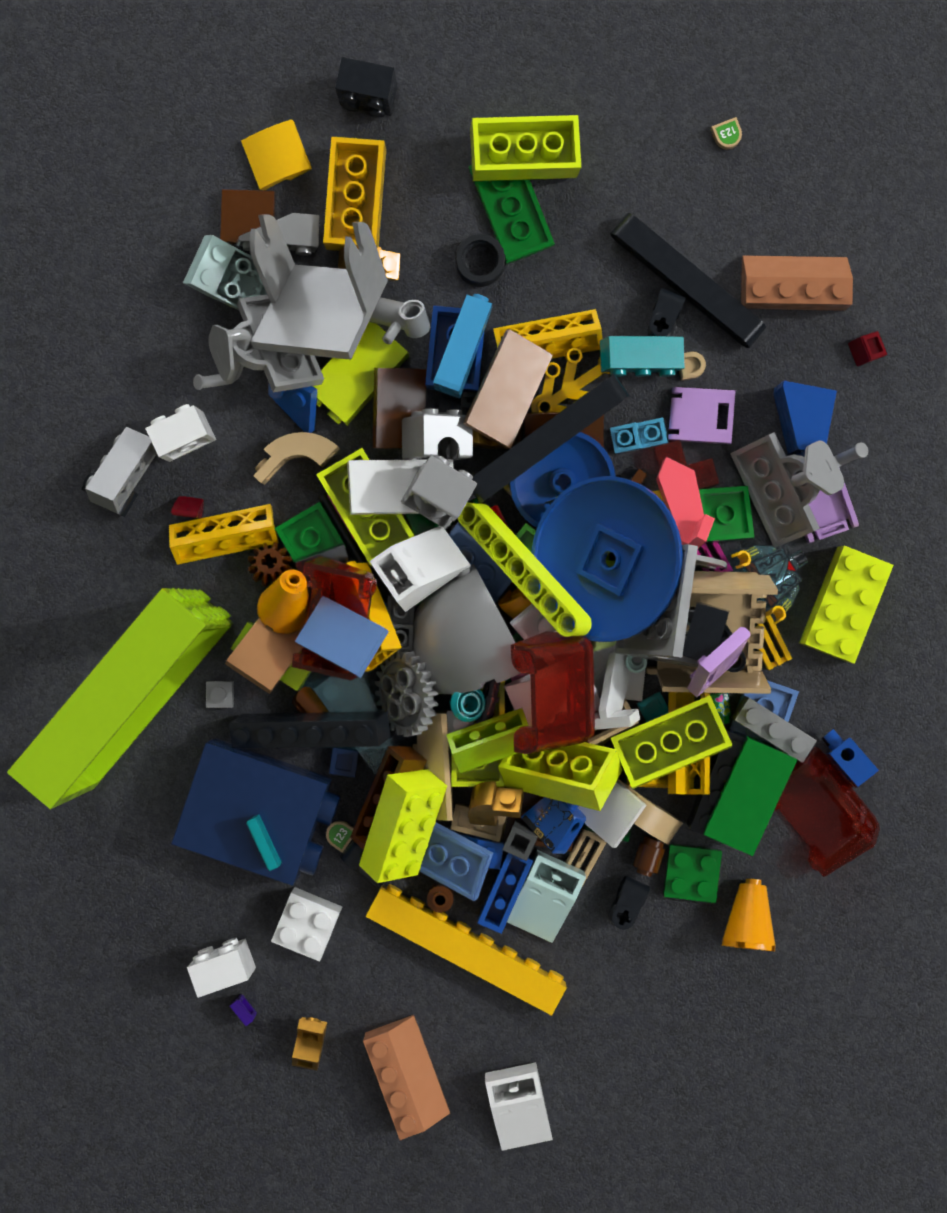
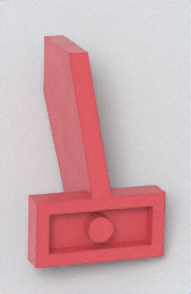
[656,457,715,548]

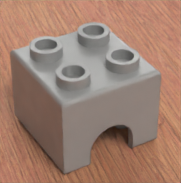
[402,409,473,461]
[401,455,477,529]

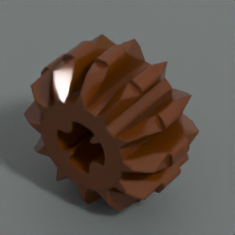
[248,543,292,587]

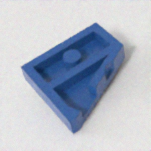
[268,384,317,433]

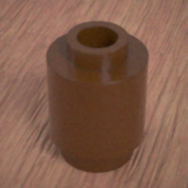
[633,836,665,877]
[427,882,454,913]

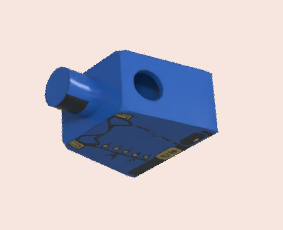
[821,729,879,788]
[521,797,586,854]

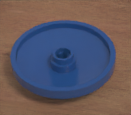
[510,432,616,528]

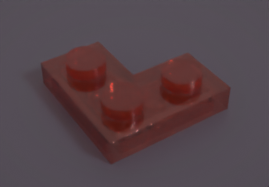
[654,440,719,489]

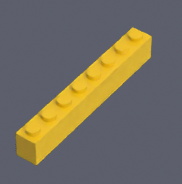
[366,884,567,1016]

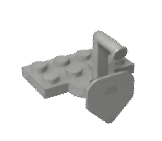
[193,295,324,393]
[730,432,868,548]

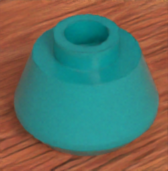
[450,689,485,722]

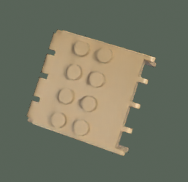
[646,571,778,694]

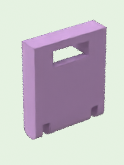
[668,387,735,444]
[805,468,859,544]
[687,627,750,697]

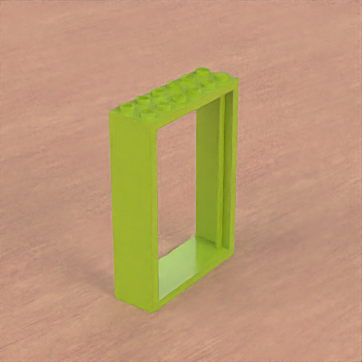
[7,588,233,810]

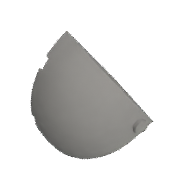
[408,564,529,694]

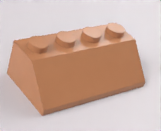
[741,256,853,310]
[363,1015,450,1140]

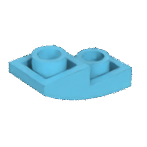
[610,417,669,454]

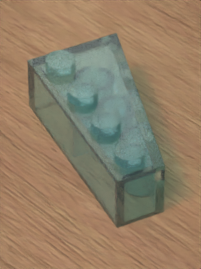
[313,668,394,775]

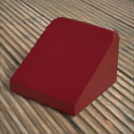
[848,331,888,366]
[171,496,204,519]

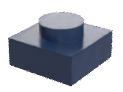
[329,747,360,777]

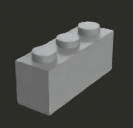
[85,427,157,514]
[731,696,817,763]

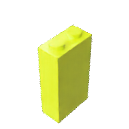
[313,322,409,426]

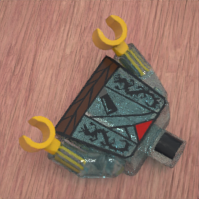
[731,546,808,625]

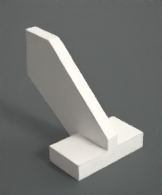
[579,649,640,731]

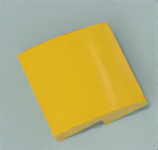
[241,120,312,190]

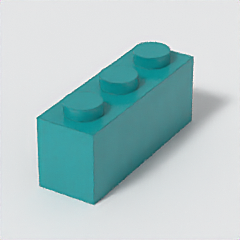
[600,336,685,377]

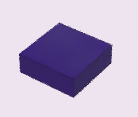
[230,994,257,1026]

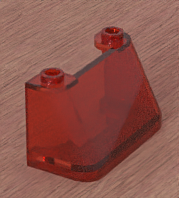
[292,557,377,681]
[511,631,595,754]
[774,747,880,877]

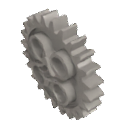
[375,651,438,737]

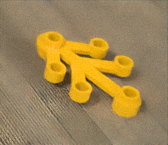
[531,348,610,412]

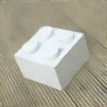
[145,404,216,462]
[271,887,342,962]
[187,938,256,998]

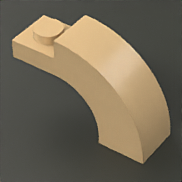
[254,432,340,485]
[618,779,683,844]

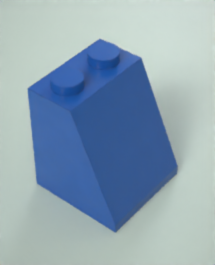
[773,381,837,457]

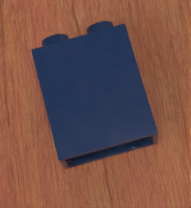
[172,738,341,886]

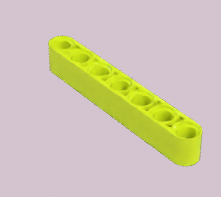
[458,502,592,637]

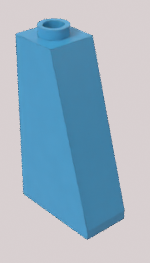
[433,294,492,399]

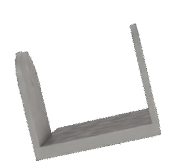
[250,214,388,360]
[615,544,727,667]

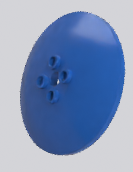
[531,476,683,642]

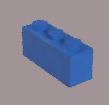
[477,852,533,934]

